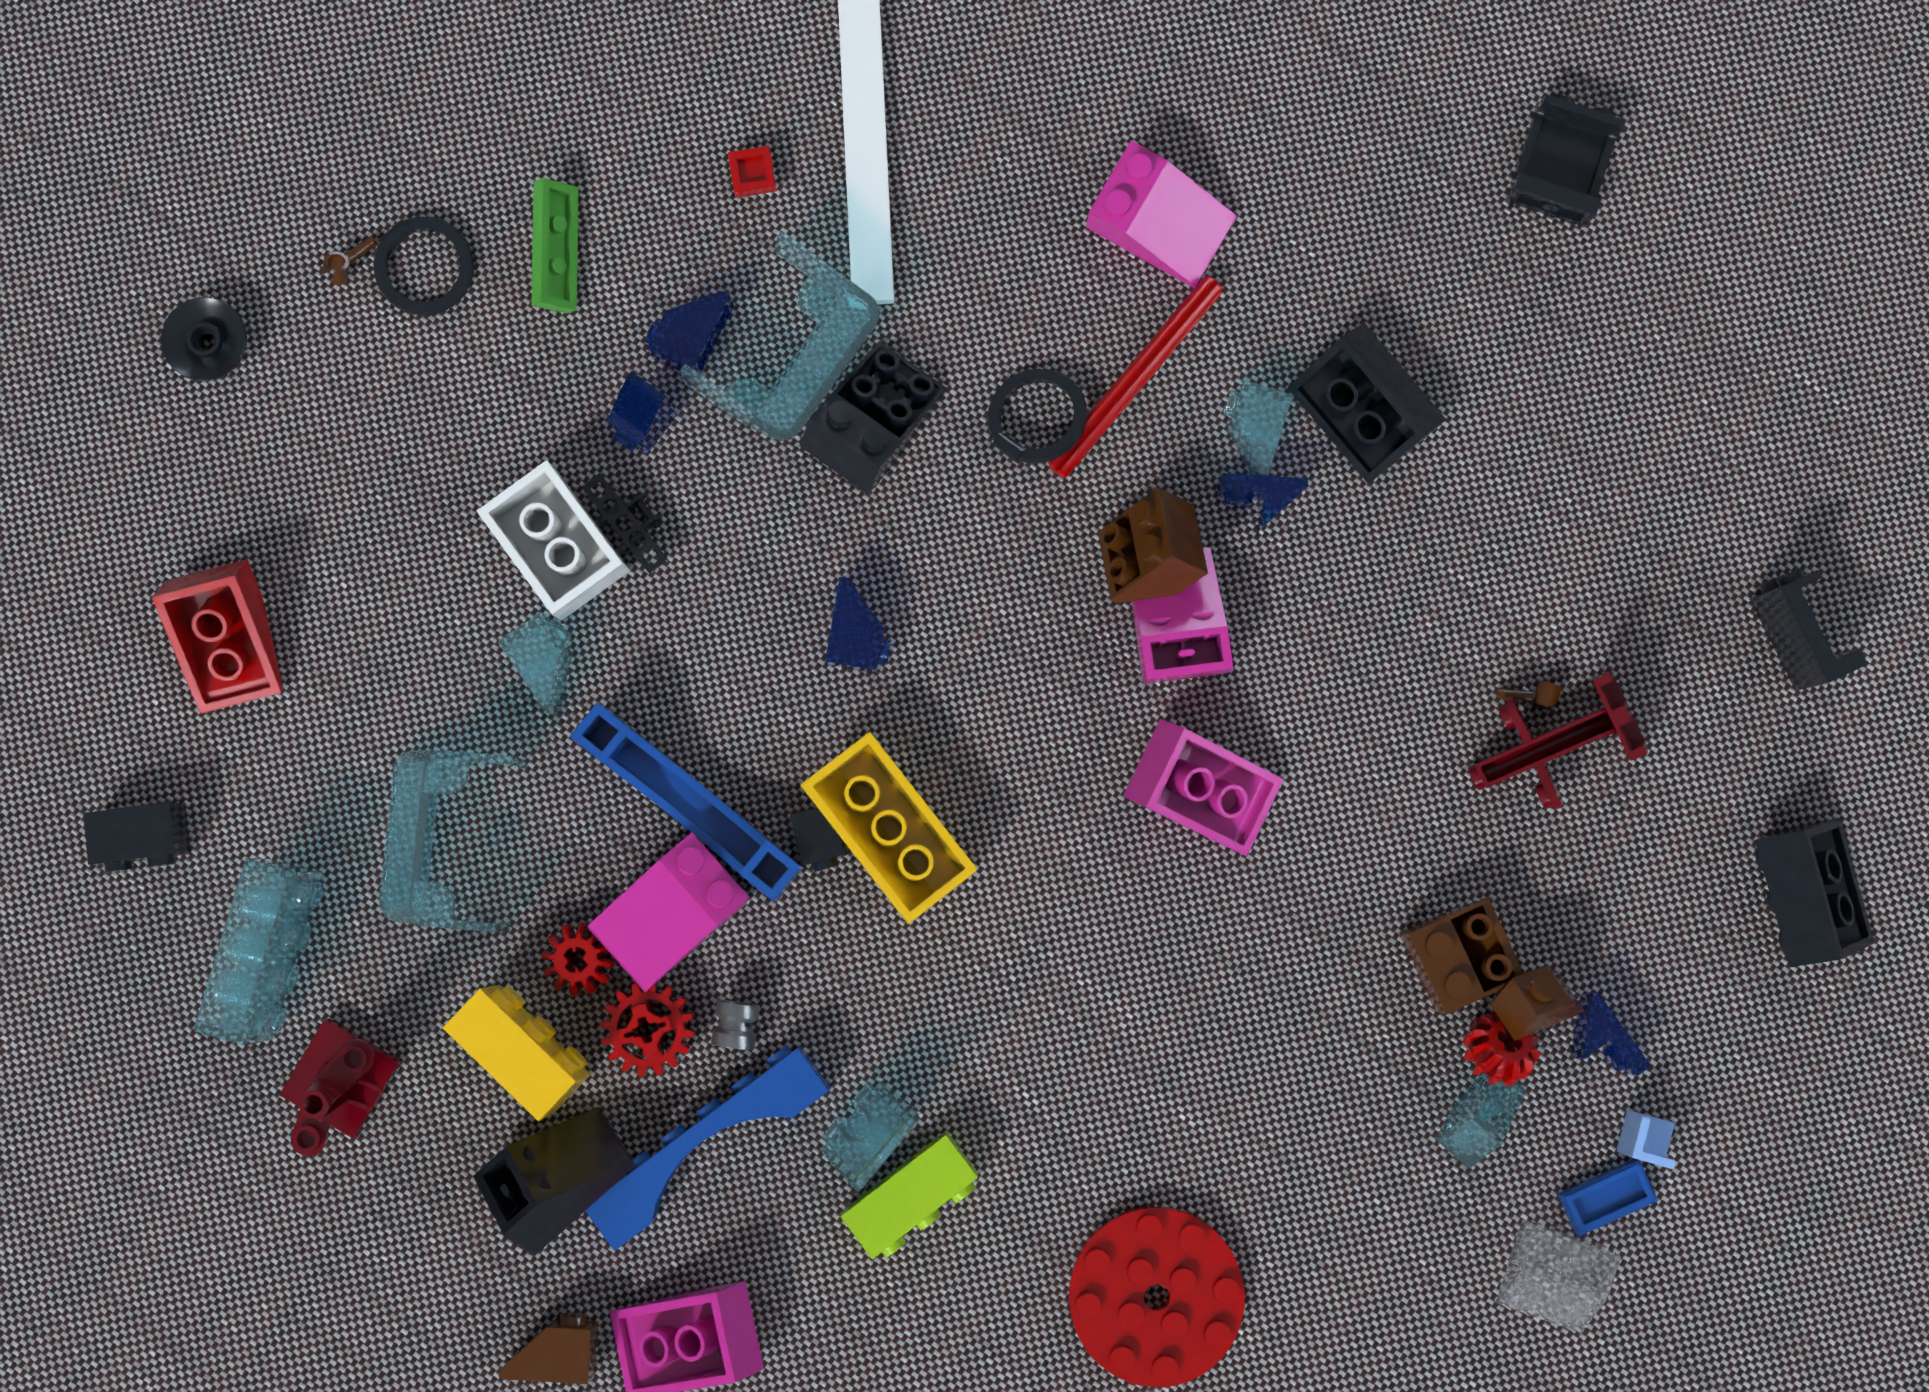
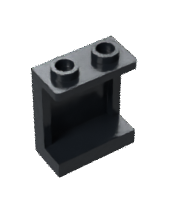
[1505,94,1626,227]
[1749,568,1868,691]

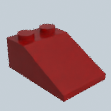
[152,559,284,714]

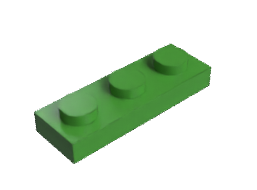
[531,178,579,313]

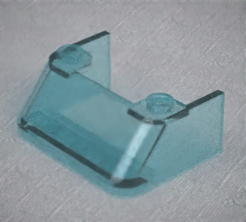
[680,231,879,441]
[379,750,527,932]

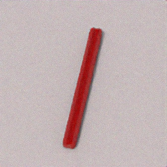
[1048,276,1222,478]

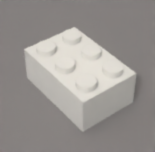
[477,460,630,621]

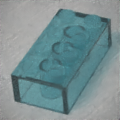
[193,858,324,1046]

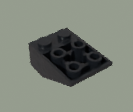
[799,341,948,494]
[473,1107,636,1256]

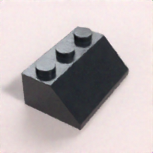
[1287,323,1447,484]
[1755,818,1875,967]

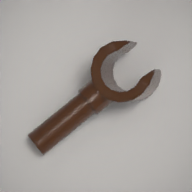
[322,236,377,286]
[1497,681,1562,710]

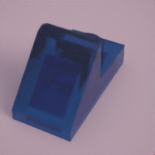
[1216,473,1308,533]
[1571,991,1651,1076]

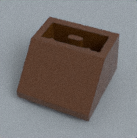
[1098,487,1208,603]
[1399,898,1524,1015]

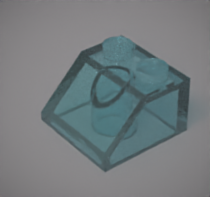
[821,1080,919,1192]

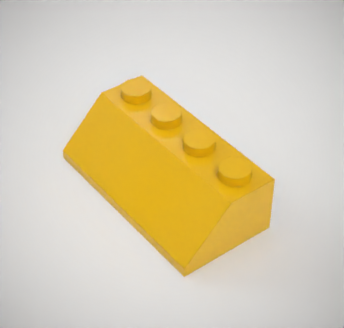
[800,732,978,924]

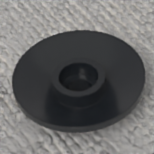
[161,297,247,381]

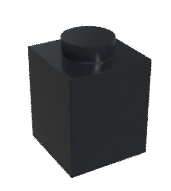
[790,808,847,872]

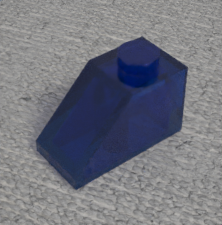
[646,291,734,380]
[607,371,678,455]
[825,577,891,674]

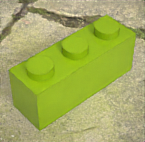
[840,1130,978,1260]

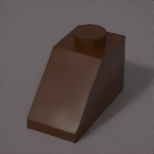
[1490,965,1584,1041]
[499,1313,599,1384]

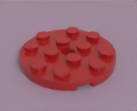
[1069,1206,1245,1387]

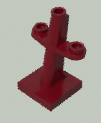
[1468,670,1648,810]
[280,1018,403,1156]

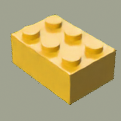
[443,985,591,1121]

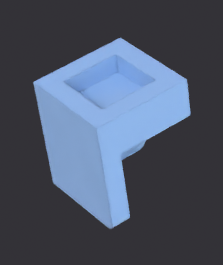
[1617,1109,1676,1170]

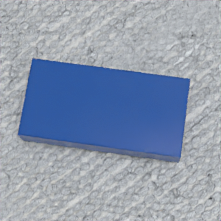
[1557,1159,1658,1237]

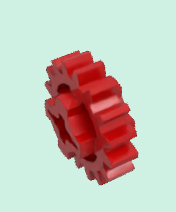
[600,982,696,1077]

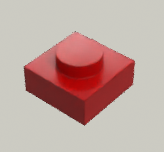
[728,146,777,198]

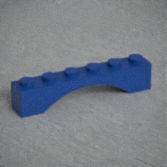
[570,703,805,901]
[586,1045,831,1251]

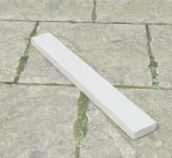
[838,0,894,305]

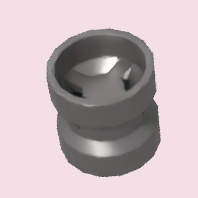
[711,1000,760,1050]

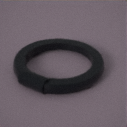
[373,217,474,316]
[987,369,1087,464]

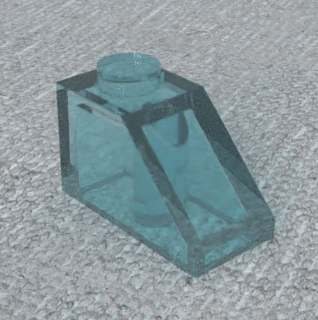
[1223,380,1293,484]
[498,612,573,716]
[1435,1073,1526,1168]

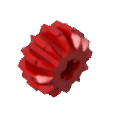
[541,922,617,997]
[1462,1011,1541,1087]

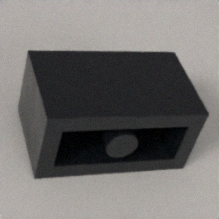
[83,802,190,873]

